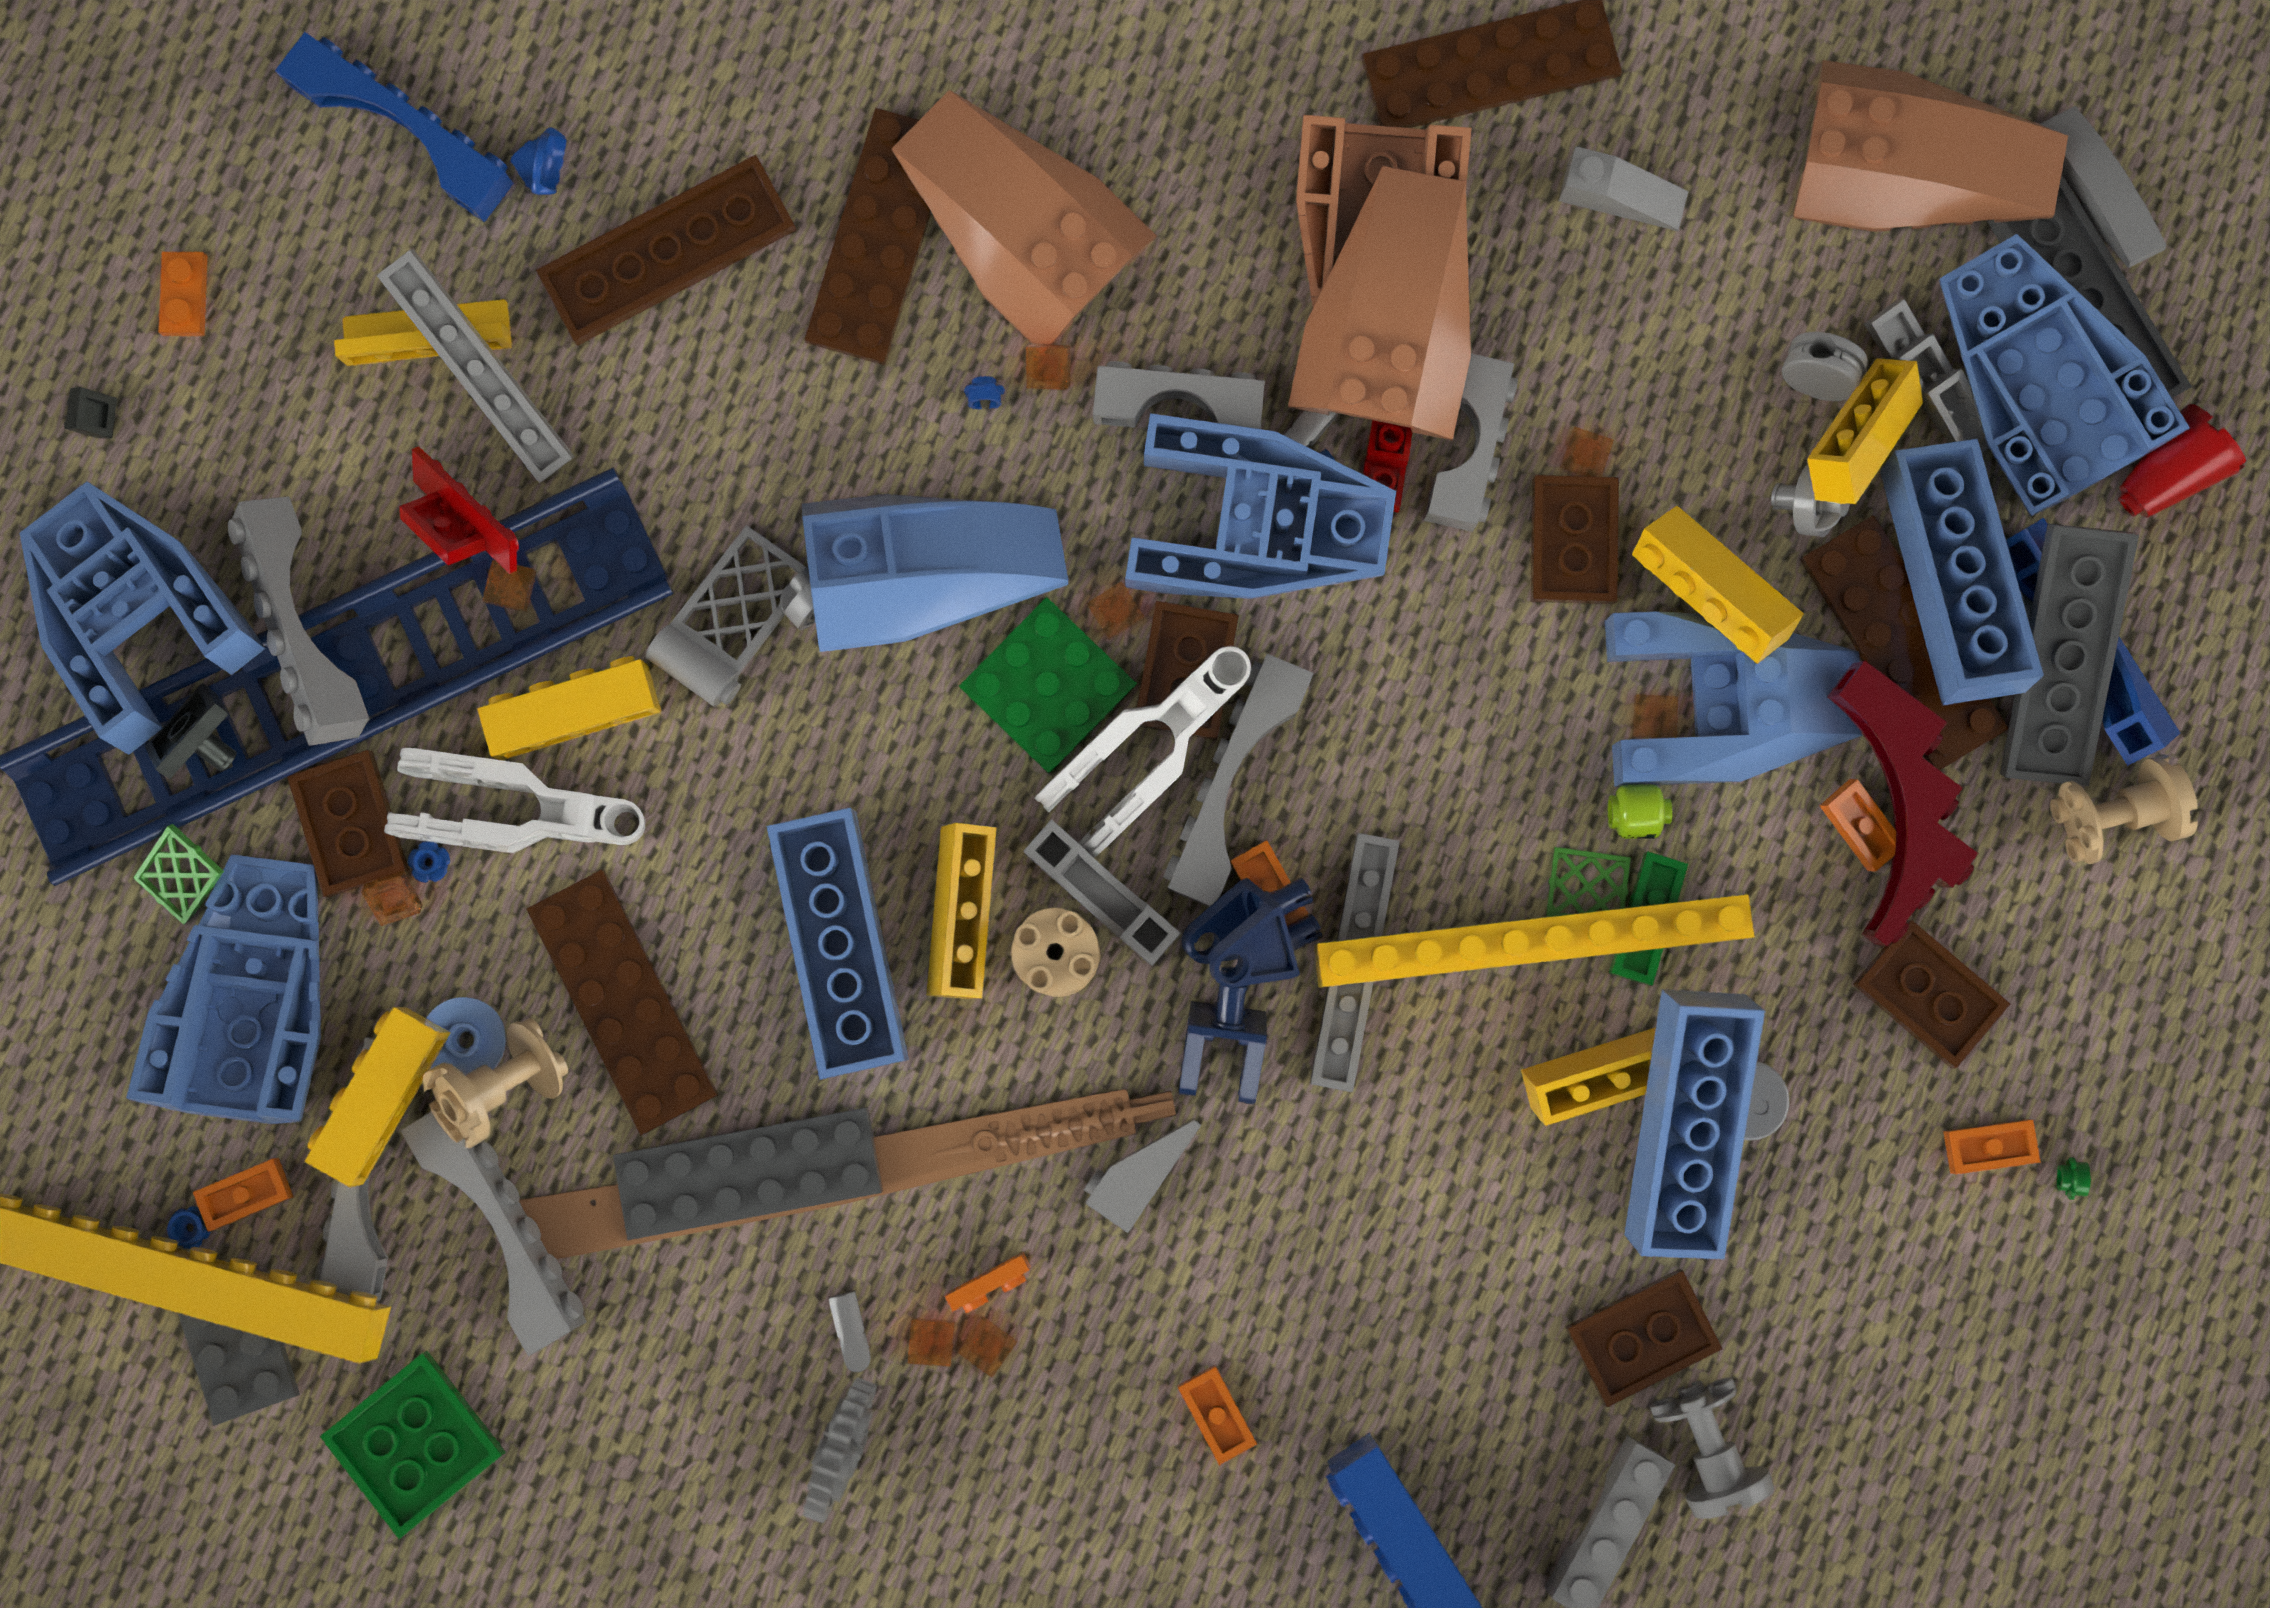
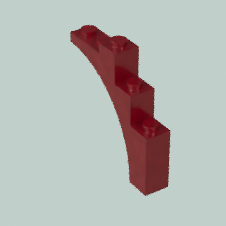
[1827,661,1979,947]

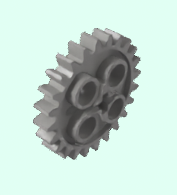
[803,1377,877,1523]

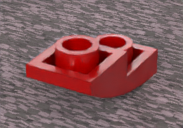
[1363,420,1413,513]

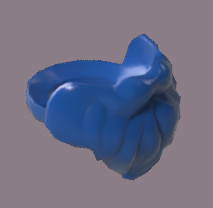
[510,127,567,195]

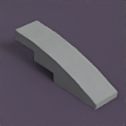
[2040,106,2166,268]
[1864,299,1989,453]

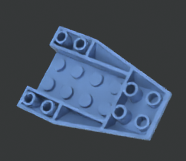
[1939,234,2190,517]
[802,494,1068,652]

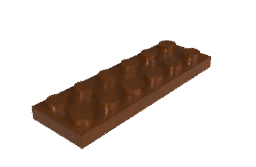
[1362,0,1622,128]
[804,108,931,365]
[536,154,797,346]
[1800,515,2008,770]
[526,869,719,1135]

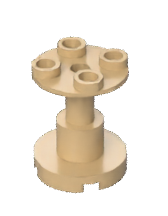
[2050,755,2198,864]
[1011,908,1101,997]
[423,1018,568,1148]

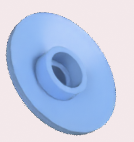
[426,997,506,1075]

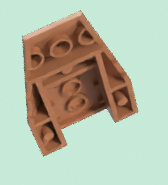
[1793,60,2068,232]
[892,90,1157,354]
[1296,115,1472,308]
[1288,166,1471,440]

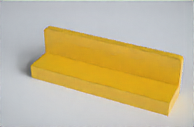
[334,299,512,366]

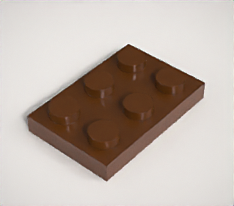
[1531,475,1619,604]
[1137,601,1239,740]
[287,750,410,897]
[1853,920,2010,1069]
[1565,1269,1723,1408]

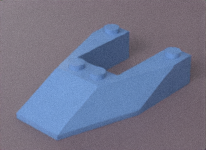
[1125,413,1396,599]
[19,481,266,755]
[1605,611,1863,787]

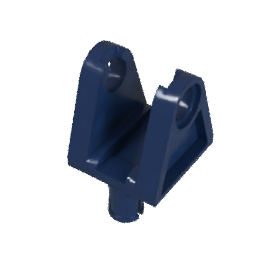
[1181,878,1323,988]
[1178,966,1267,1105]

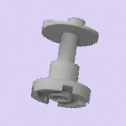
[1649,1377,1775,1519]

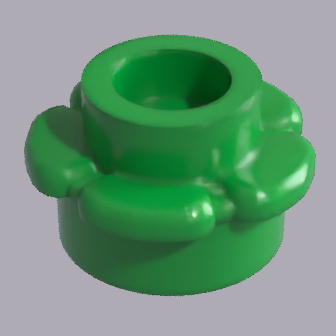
[2057,1157,2091,1200]

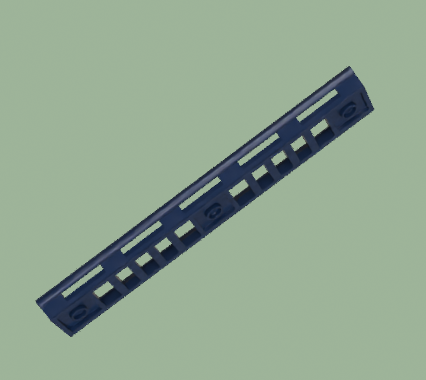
[0,467,674,886]

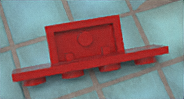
[399,446,519,574]

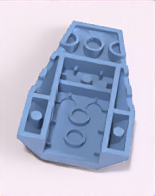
[126,854,321,1124]

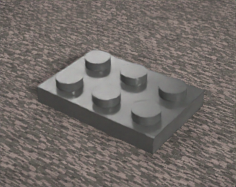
[178,1313,300,1426]

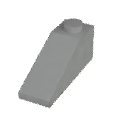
[1558,146,1688,231]
[1084,1119,1201,1233]

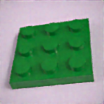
[959,597,1137,775]
[319,1351,506,1539]

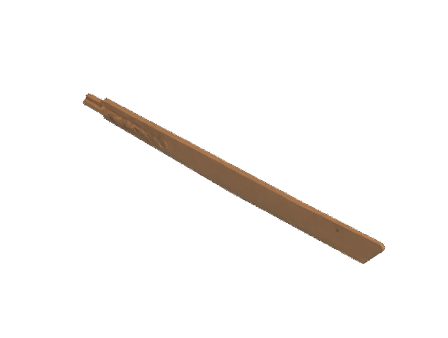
[519,1089,1176,1259]

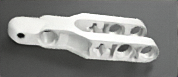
[1034,646,1251,858]
[384,748,645,854]

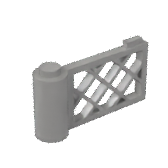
[645,525,807,707]

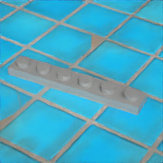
[376,250,575,483]
[1310,833,1400,1092]

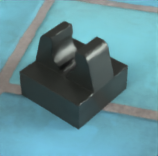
[64,387,117,439]

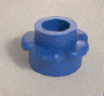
[964,376,1005,409]
[408,841,450,883]
[167,1206,211,1249]

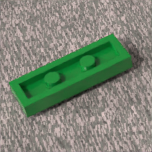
[1609,851,1688,986]

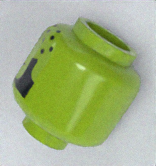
[1607,784,1672,839]

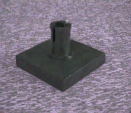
[145,683,237,779]

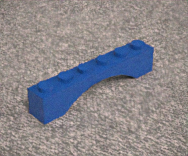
[275,32,514,223]
[2006,517,2180,766]

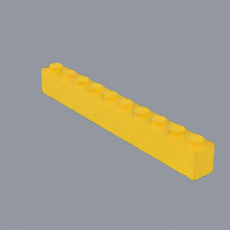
[1314,894,1755,988]
[0,1194,391,1363]

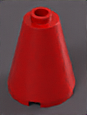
[2118,403,2246,518]

